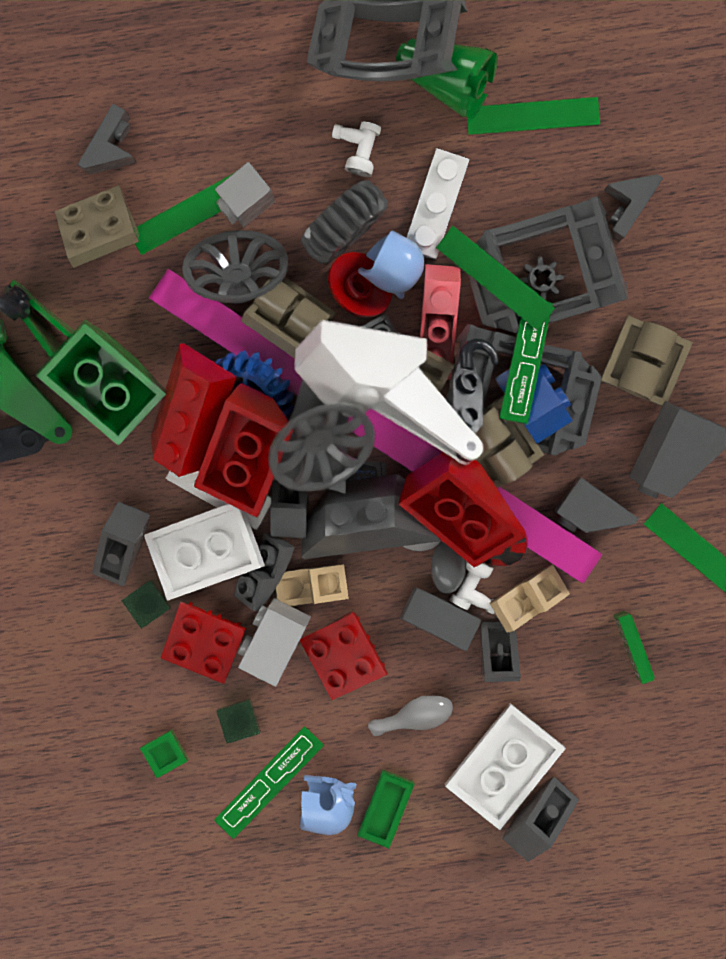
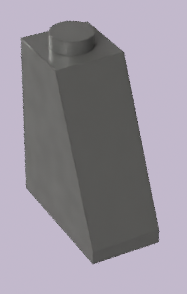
[629,401,726,498]

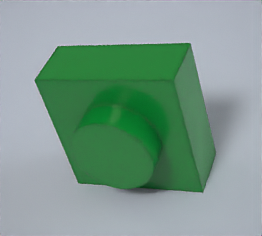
[140,729,189,778]

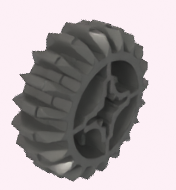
[301,180,388,264]

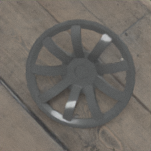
[182,230,288,304]
[268,404,375,491]

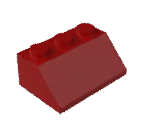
[151,343,236,477]
[194,383,294,518]

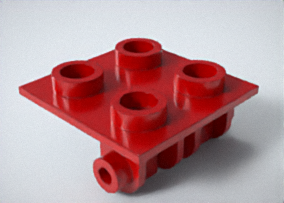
[160,602,247,684]
[299,611,388,700]

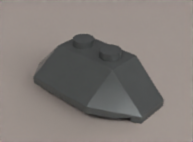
[302,474,440,559]

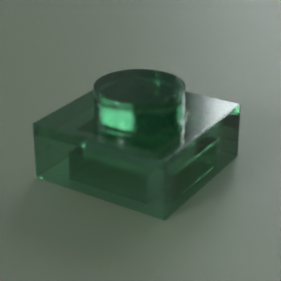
[121,580,171,629]
[216,698,261,744]

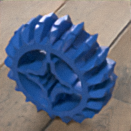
[215,350,294,421]

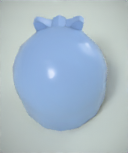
[358,230,424,299]
[300,775,357,836]

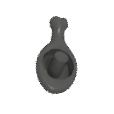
[431,540,466,594]

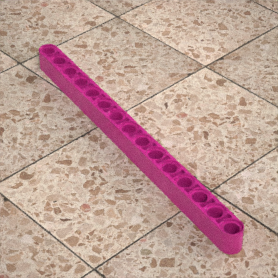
[149,269,602,584]

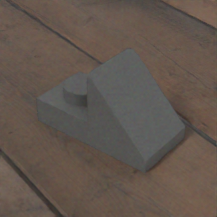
[78,104,137,174]
[604,174,663,242]

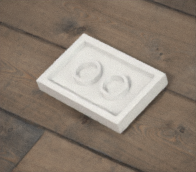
[144,504,265,601]
[445,703,566,830]

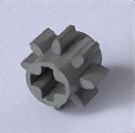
[520,257,564,299]

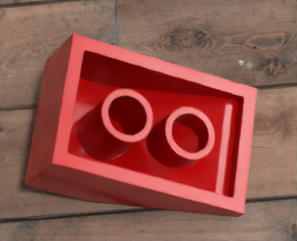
[399,452,526,568]

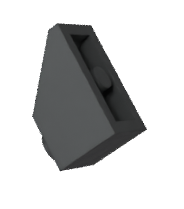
[553,477,639,533]
[270,478,309,538]
[92,502,150,587]
[502,777,579,862]

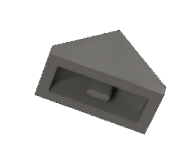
[480,622,521,682]

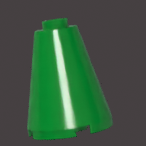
[396,38,498,119]

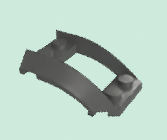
[307,0,468,81]
[468,196,628,333]
[446,324,602,456]

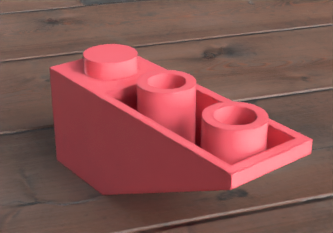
[420,264,461,380]

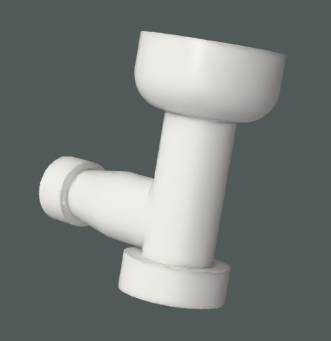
[332,122,381,177]
[450,561,495,614]

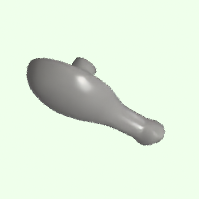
[368,696,453,736]

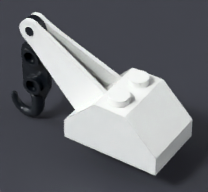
[295,320,498,464]

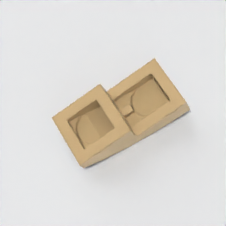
[275,564,349,606]
[490,564,570,633]

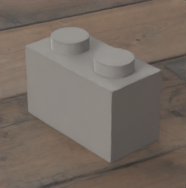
[215,162,276,228]
[238,598,311,687]

